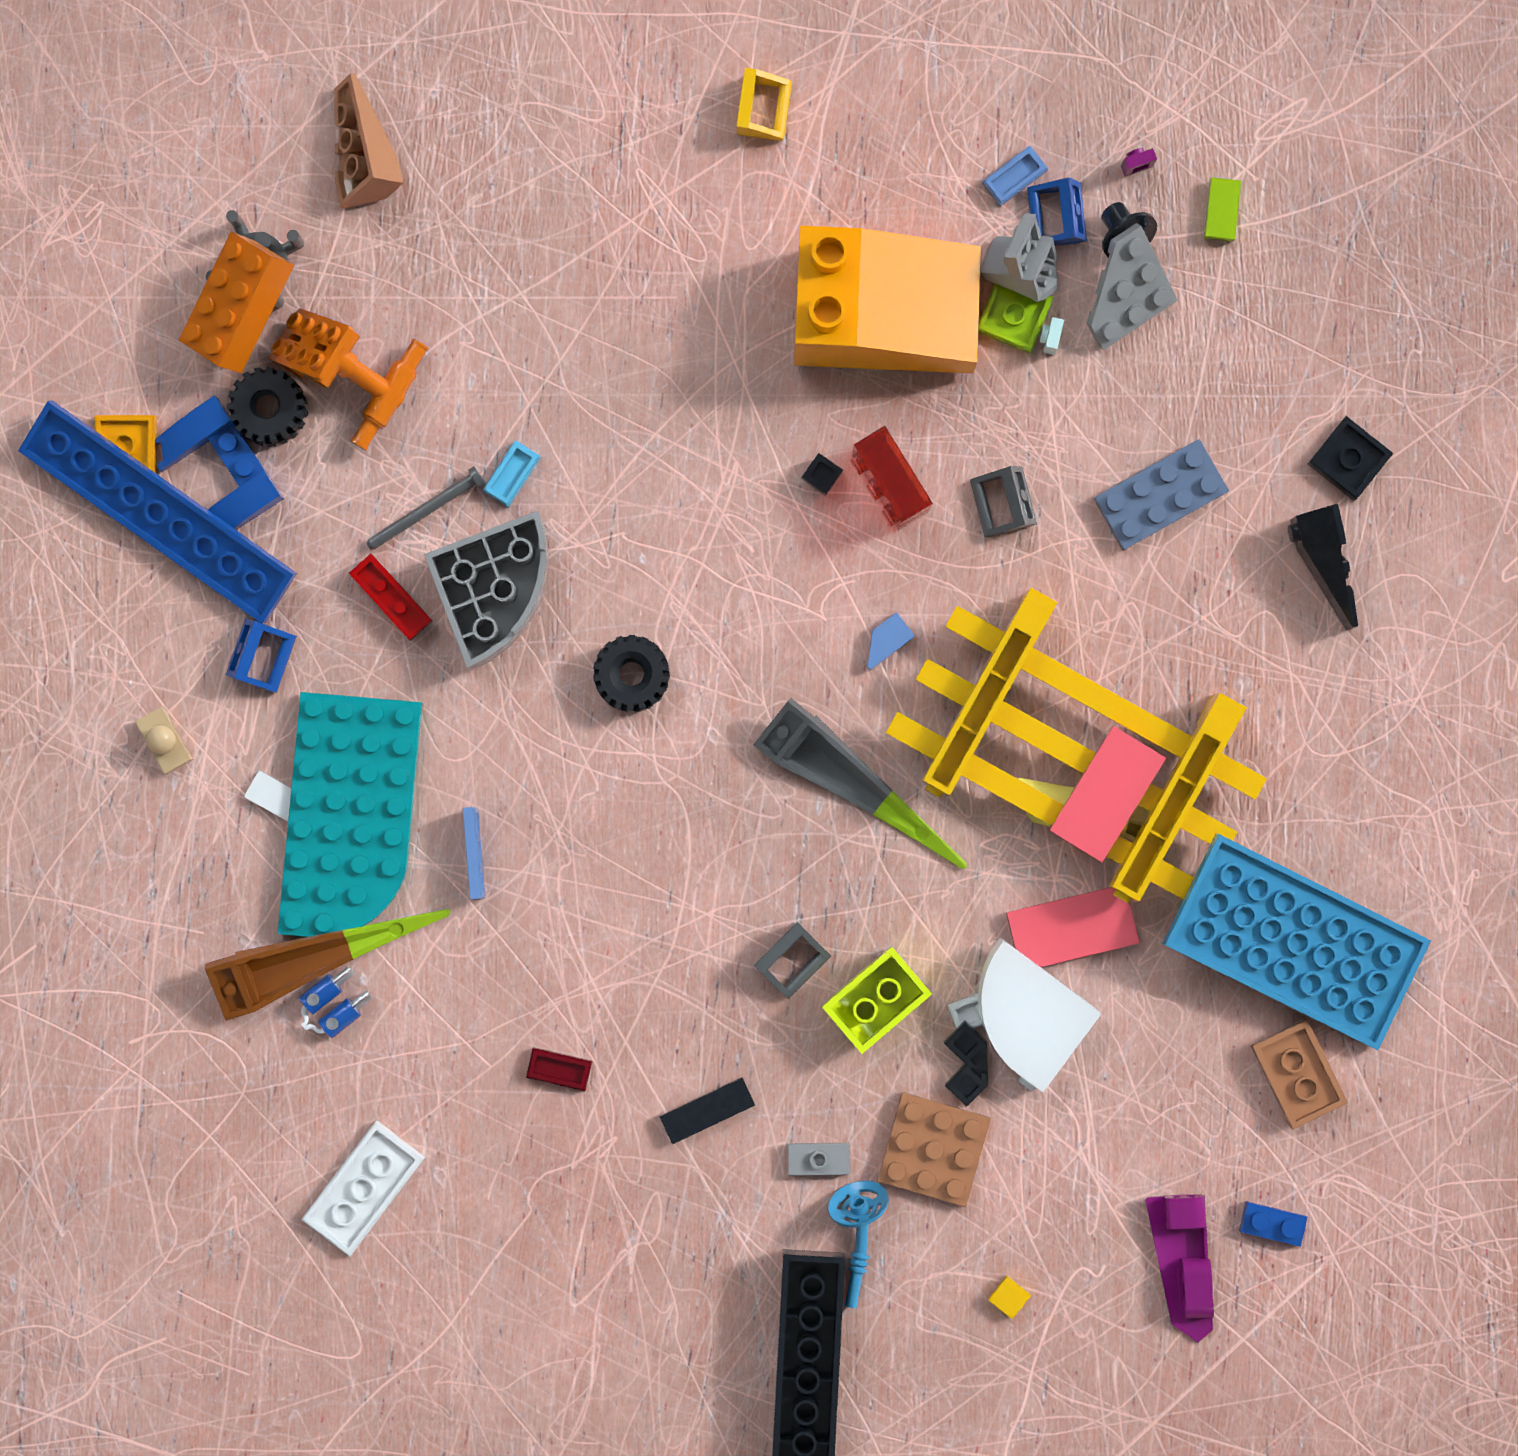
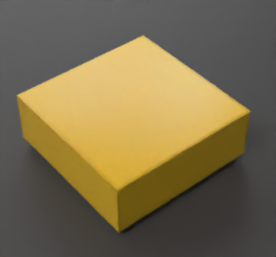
[988,1275,1031,1319]

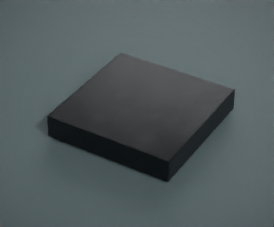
[1307,416,1393,501]

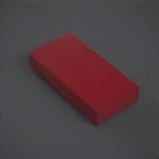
[526,1047,593,1091]

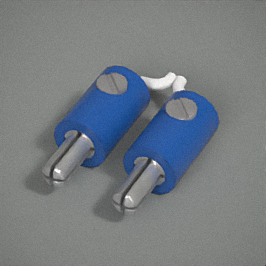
[299,966,373,1038]

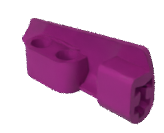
[1145,1194,1214,1343]

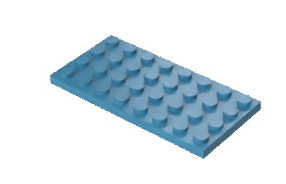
[1162,833,1431,1050]

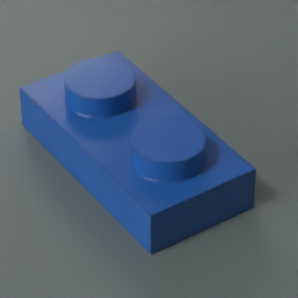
[1239,1201,1308,1247]

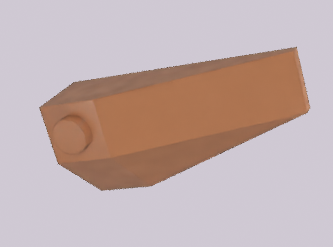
[334,73,403,209]

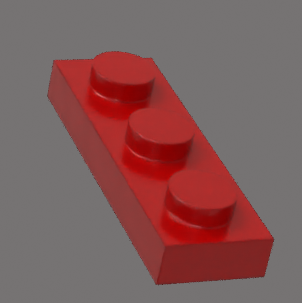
[349,553,433,641]

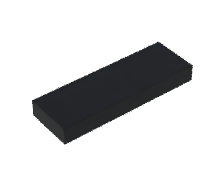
[660,1077,755,1145]

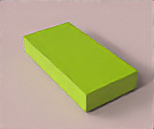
[1204,177,1241,242]

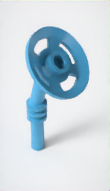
[828,1181,889,1309]

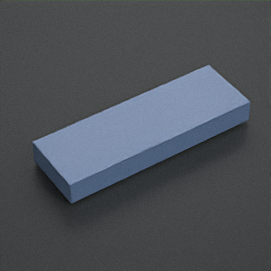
[463,807,486,899]

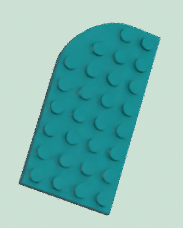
[277,692,423,937]

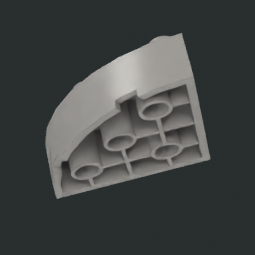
[424,511,549,671]

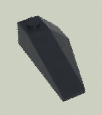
[1288,504,1358,630]

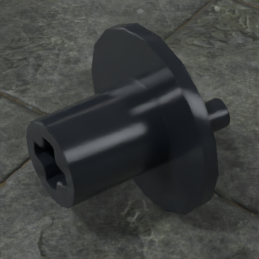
[1101,202,1157,258]

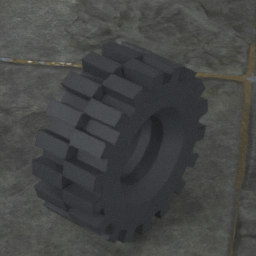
[227,367,308,447]
[593,635,670,712]

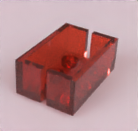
[850,426,933,531]

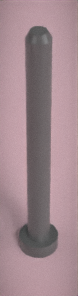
[367,466,486,550]

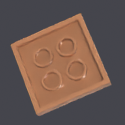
[877,1092,991,1207]

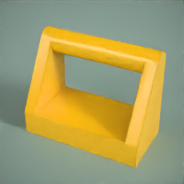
[736,68,792,141]

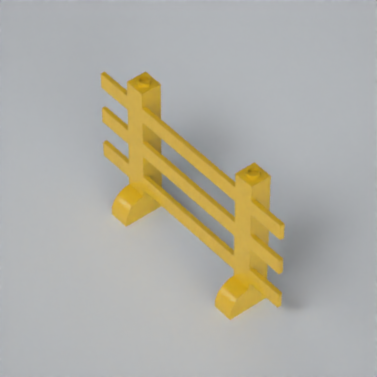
[886,587,1267,904]

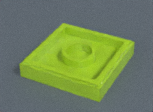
[978,284,1054,354]

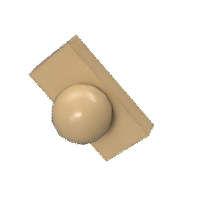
[135,707,193,774]

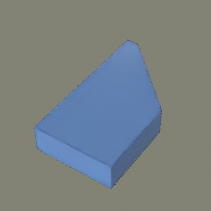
[867,612,915,670]

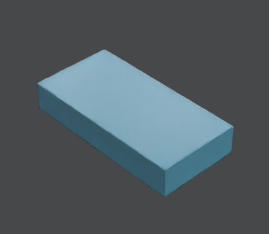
[483,440,541,508]

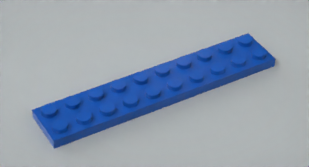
[18,400,297,624]

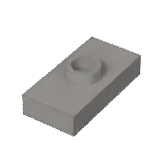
[788,1142,850,1175]

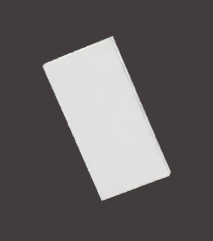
[301,1121,425,1257]

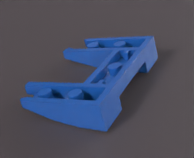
[155,395,284,530]

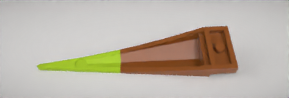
[205,909,450,1021]

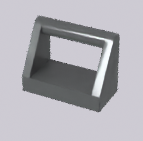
[970,466,1037,538]
[754,922,831,999]

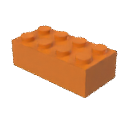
[178,232,294,374]

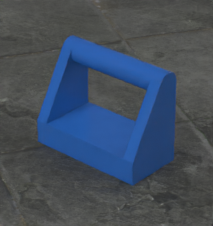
[1027,177,1087,246]
[225,618,297,693]

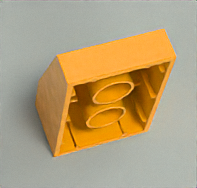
[794,225,981,374]

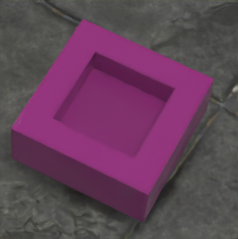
[1121,148,1157,177]

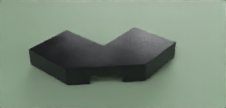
[944,1020,988,1107]

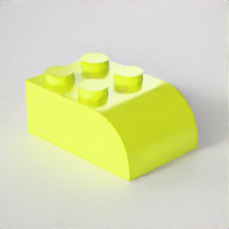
[822,946,932,1054]

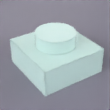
[1039,317,1064,355]

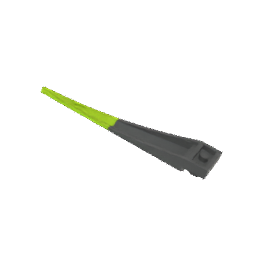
[753,698,967,869]

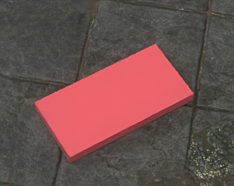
[1049,726,1166,863]
[1006,887,1140,967]

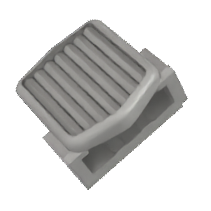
[980,213,1058,302]

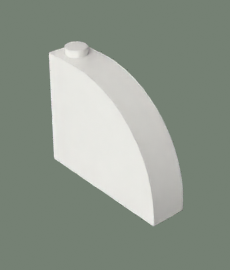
[978,938,1101,1092]

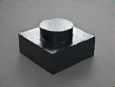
[801,453,843,496]

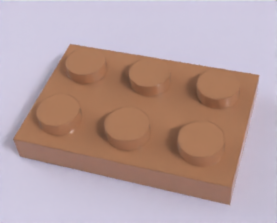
[1250,1019,1348,1130]

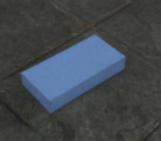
[982,146,1048,207]

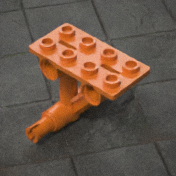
[268,308,429,451]

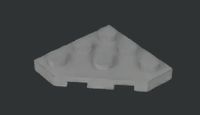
[1087,223,1178,350]

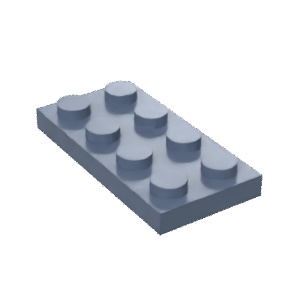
[1093,439,1229,551]

